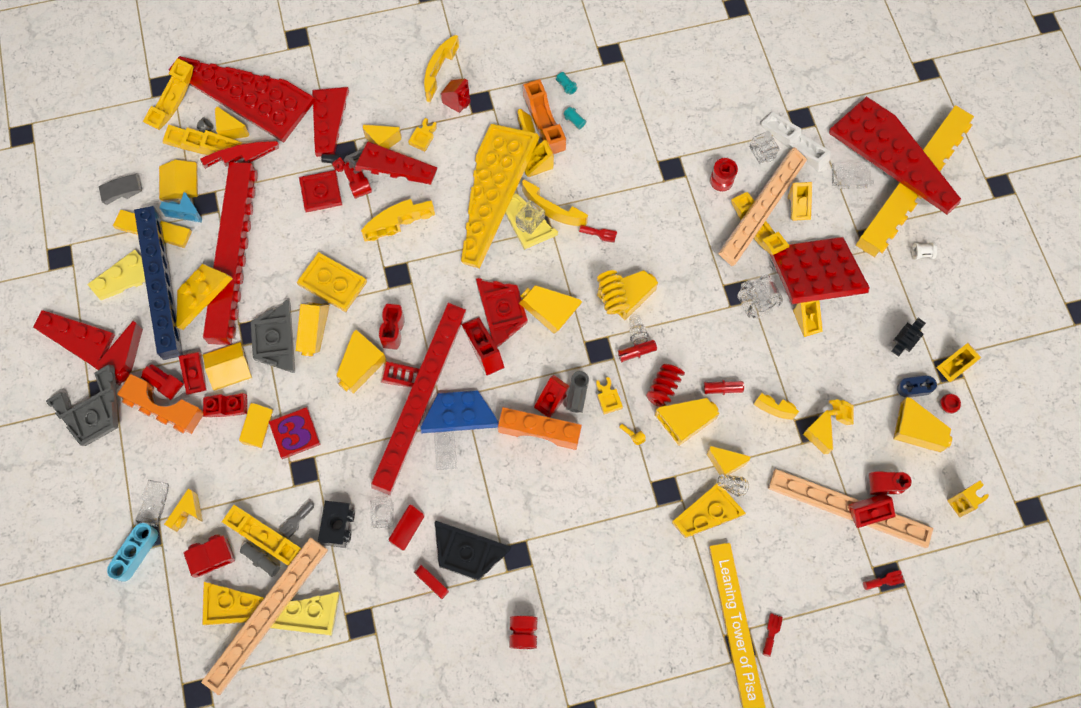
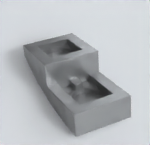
[98,174,142,205]

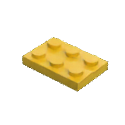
[297,252,367,312]

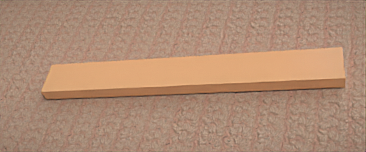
[718,147,807,266]
[768,469,933,548]
[201,537,328,695]

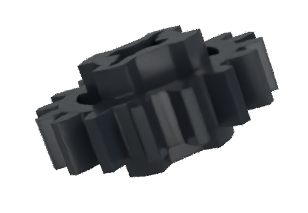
[891,317,926,357]

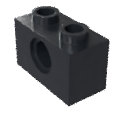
[318,500,355,548]

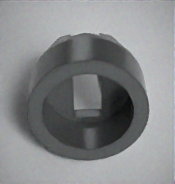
[197,117,214,133]

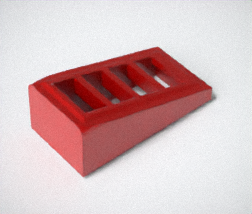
[380,361,420,388]

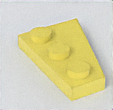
[505,194,558,250]
[87,250,145,300]
[271,592,340,636]

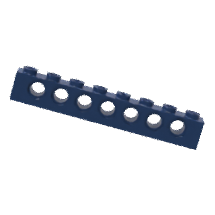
[134,206,183,360]

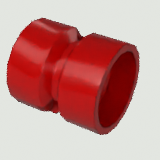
[710,158,738,192]
[509,616,538,649]

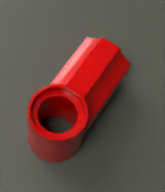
[343,162,372,199]
[141,364,184,400]

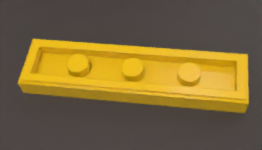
[113,210,192,248]

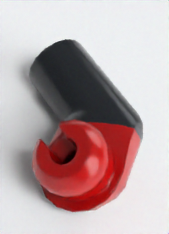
[321,154,345,172]

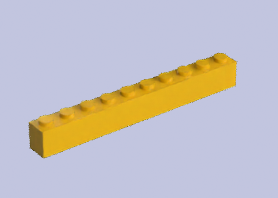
[856,105,974,258]

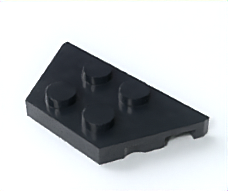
[434,520,511,581]

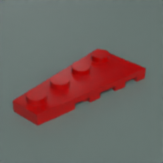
[312,87,349,157]
[33,310,115,367]

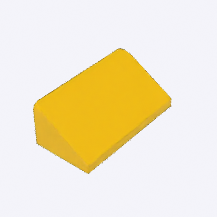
[517,109,539,148]
[239,403,273,448]

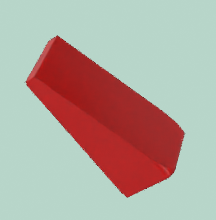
[178,352,207,395]

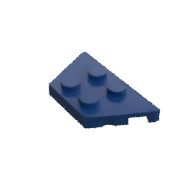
[421,390,499,434]

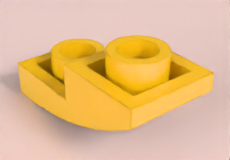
[754,393,799,420]

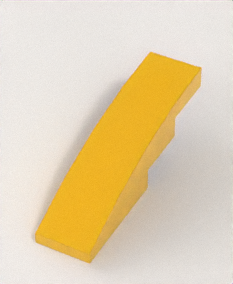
[163,124,242,155]

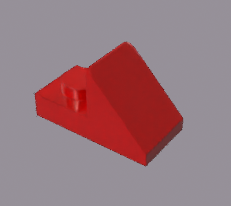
[534,375,570,418]

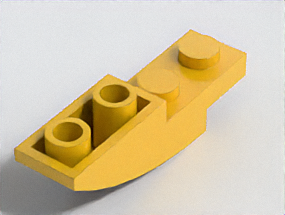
[361,199,435,242]

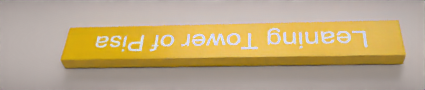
[709,543,766,708]

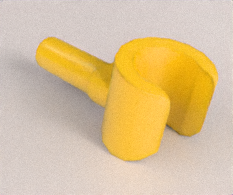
[619,424,646,445]

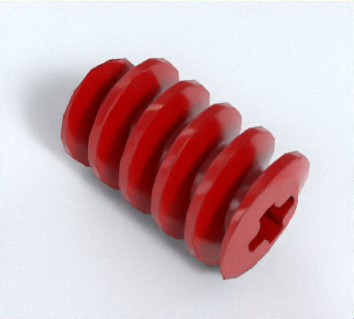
[646,364,685,407]

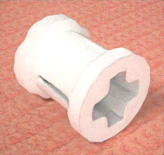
[912,242,937,260]

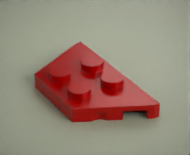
[476,278,528,348]

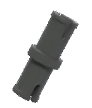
[240,542,280,577]

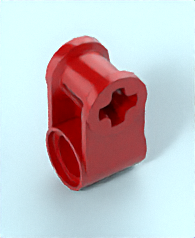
[868,471,912,496]

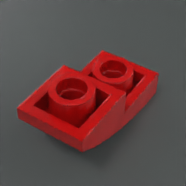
[203,393,247,417]

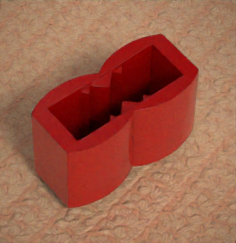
[379,304,405,350]
[183,534,235,578]

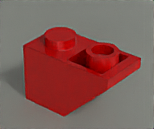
[441,78,470,113]

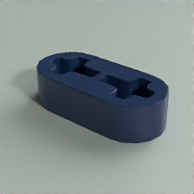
[897,375,937,397]

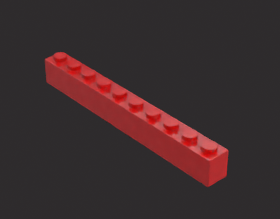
[203,162,258,345]
[371,303,466,496]

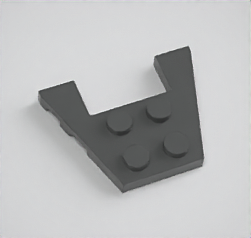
[46,365,118,446]

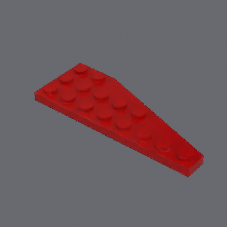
[168,56,316,143]
[829,96,961,215]

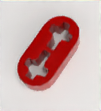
[413,565,449,599]

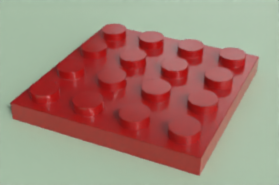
[770,237,870,304]

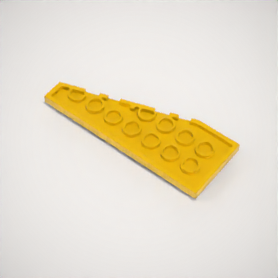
[461,124,540,269]

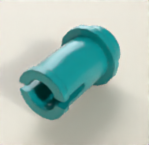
[556,72,577,95]
[563,107,587,130]

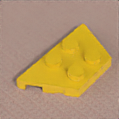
[176,264,233,330]

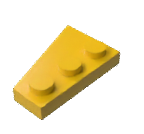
[672,482,746,538]
[202,582,264,626]

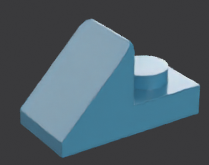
[159,192,202,223]

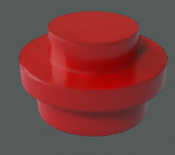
[940,394,961,414]

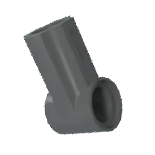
[566,371,589,413]

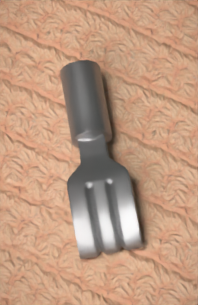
[279,502,314,539]

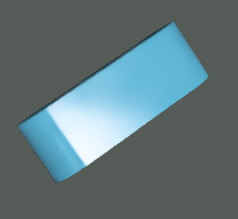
[107,523,158,582]

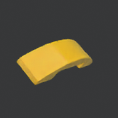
[424,35,459,102]
[143,58,193,130]
[522,179,588,226]
[731,192,789,255]
[222,505,302,566]

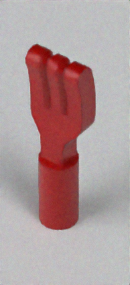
[579,225,617,243]
[863,570,905,590]
[762,613,783,657]

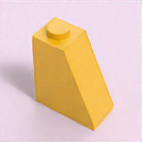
[597,270,658,320]
[519,285,582,334]
[295,302,330,356]
[336,330,387,394]
[893,397,952,453]
[655,398,720,446]

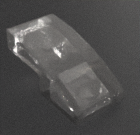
[135,480,169,527]

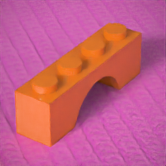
[523,79,566,154]
[117,374,203,434]
[498,407,582,450]

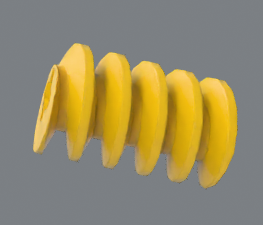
[597,270,630,315]

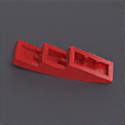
[200,141,279,169]

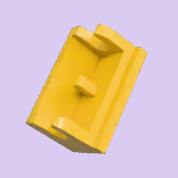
[947,480,989,517]

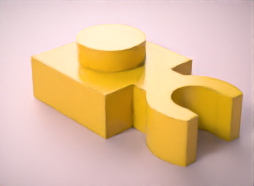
[408,118,437,152]
[596,377,623,415]
[829,399,854,425]

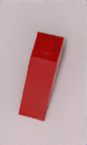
[462,317,505,376]
[94,321,143,386]

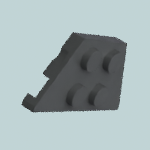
[251,300,295,373]

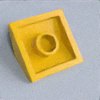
[159,160,198,201]
[203,342,252,391]

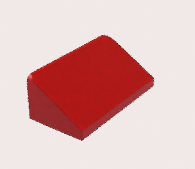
[848,494,896,528]
[388,504,424,551]

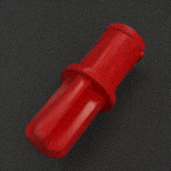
[617,340,657,363]
[704,380,744,395]

